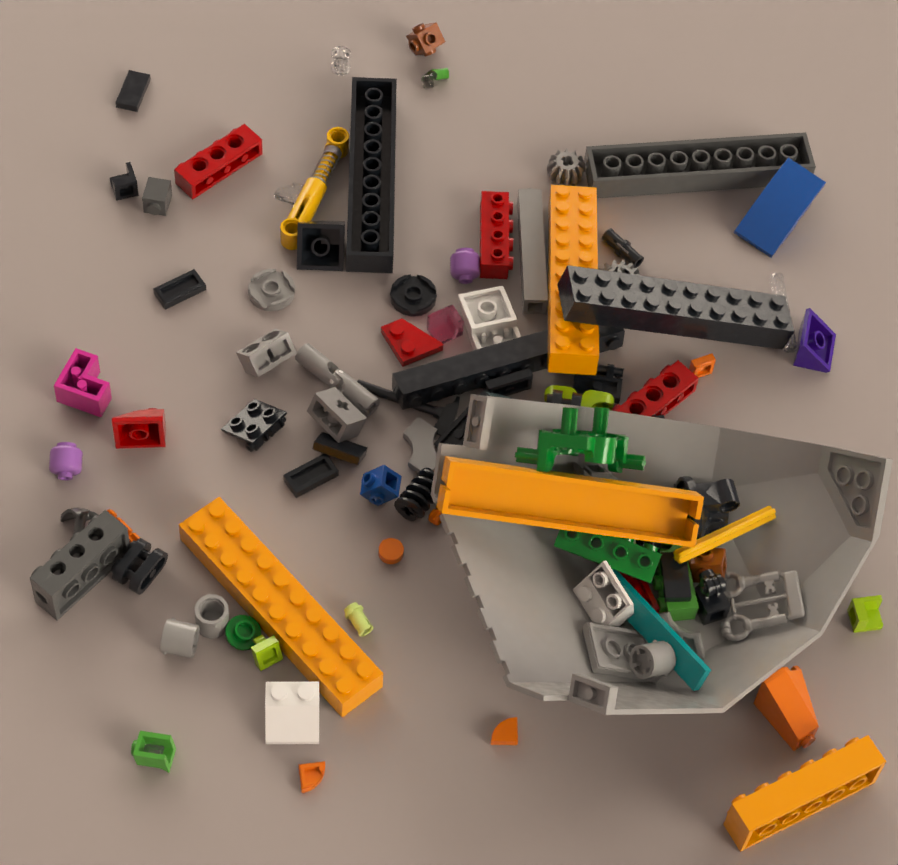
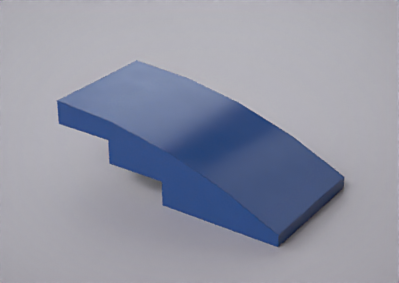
[734,158,826,258]

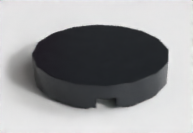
[390,274,437,317]

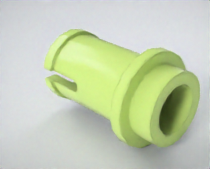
[344,602,374,637]

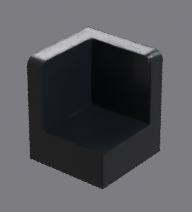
[110,162,139,201]

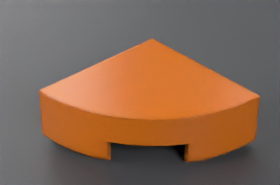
[491,717,518,745]
[298,761,325,793]

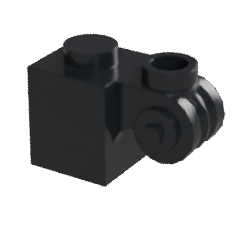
[694,569,731,626]

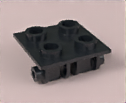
[221,399,287,452]

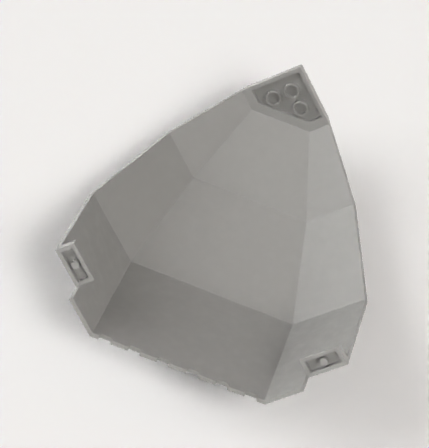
[431,394,893,715]

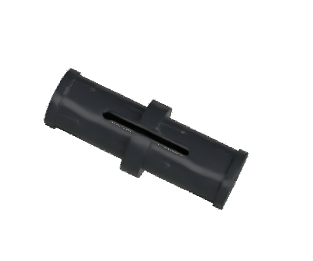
[602,228,644,268]

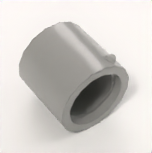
[195,594,229,639]
[160,618,200,658]
[629,640,676,679]

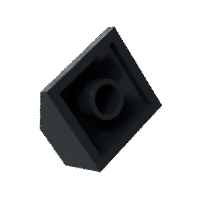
[297,221,345,271]

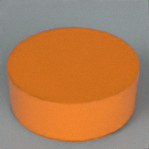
[378,538,404,564]

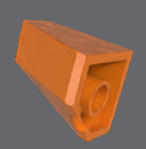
[753,666,819,751]

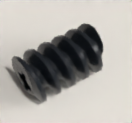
[394,468,434,521]

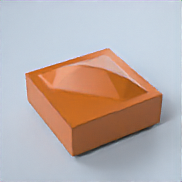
[689,353,716,378]

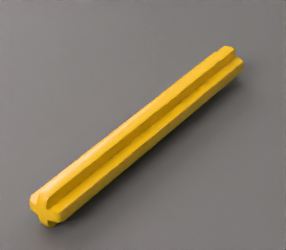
[673,506,776,564]

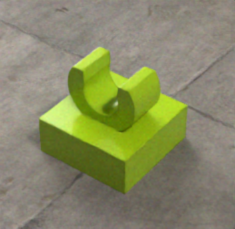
[251,635,283,671]

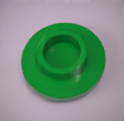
[225,615,261,651]

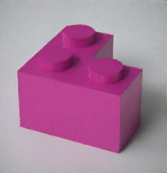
[54,348,112,417]

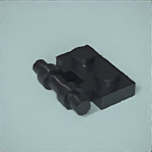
[573,364,624,404]

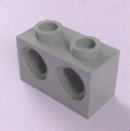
[236,329,297,377]

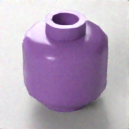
[450,247,481,284]
[49,442,83,480]

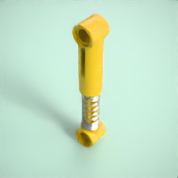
[280,127,349,250]

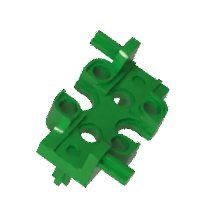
[515,407,646,473]

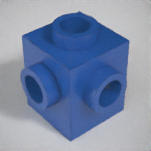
[360,465,402,506]

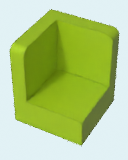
[847,595,883,633]

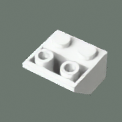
[573,561,634,627]

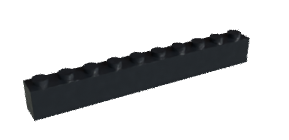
[392,325,625,410]

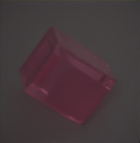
[427,305,464,344]

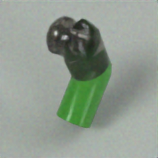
[421,68,449,89]

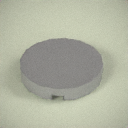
[248,269,295,311]

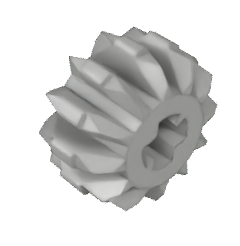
[547,148,586,186]

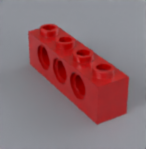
[174,123,263,200]
[611,360,699,417]

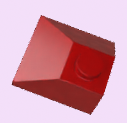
[112,408,166,449]

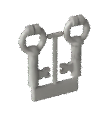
[720,571,805,642]

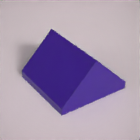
[793,308,836,373]

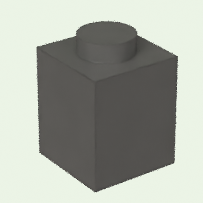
[142,177,172,216]

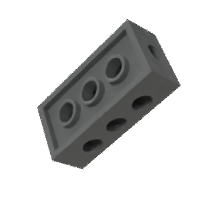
[30,510,130,621]

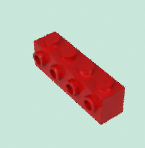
[480,191,513,279]

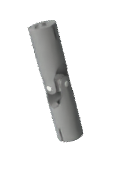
[295,343,380,417]

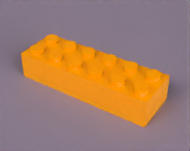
[723,735,886,852]

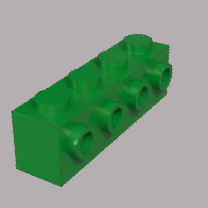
[554,529,662,584]

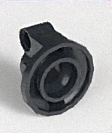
[675,476,740,540]

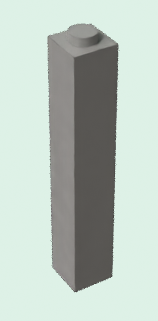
[517,188,548,314]

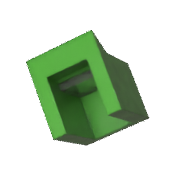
[131,731,176,772]

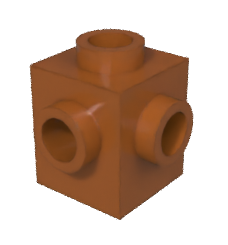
[406,22,446,57]
[688,548,727,583]

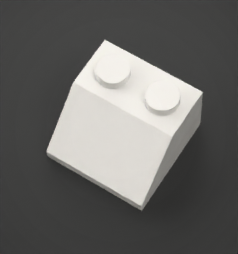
[265,681,319,744]

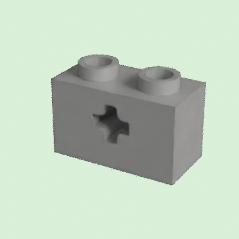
[307,387,367,443]

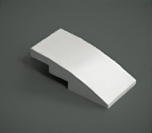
[458,286,521,350]

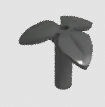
[61,507,99,535]

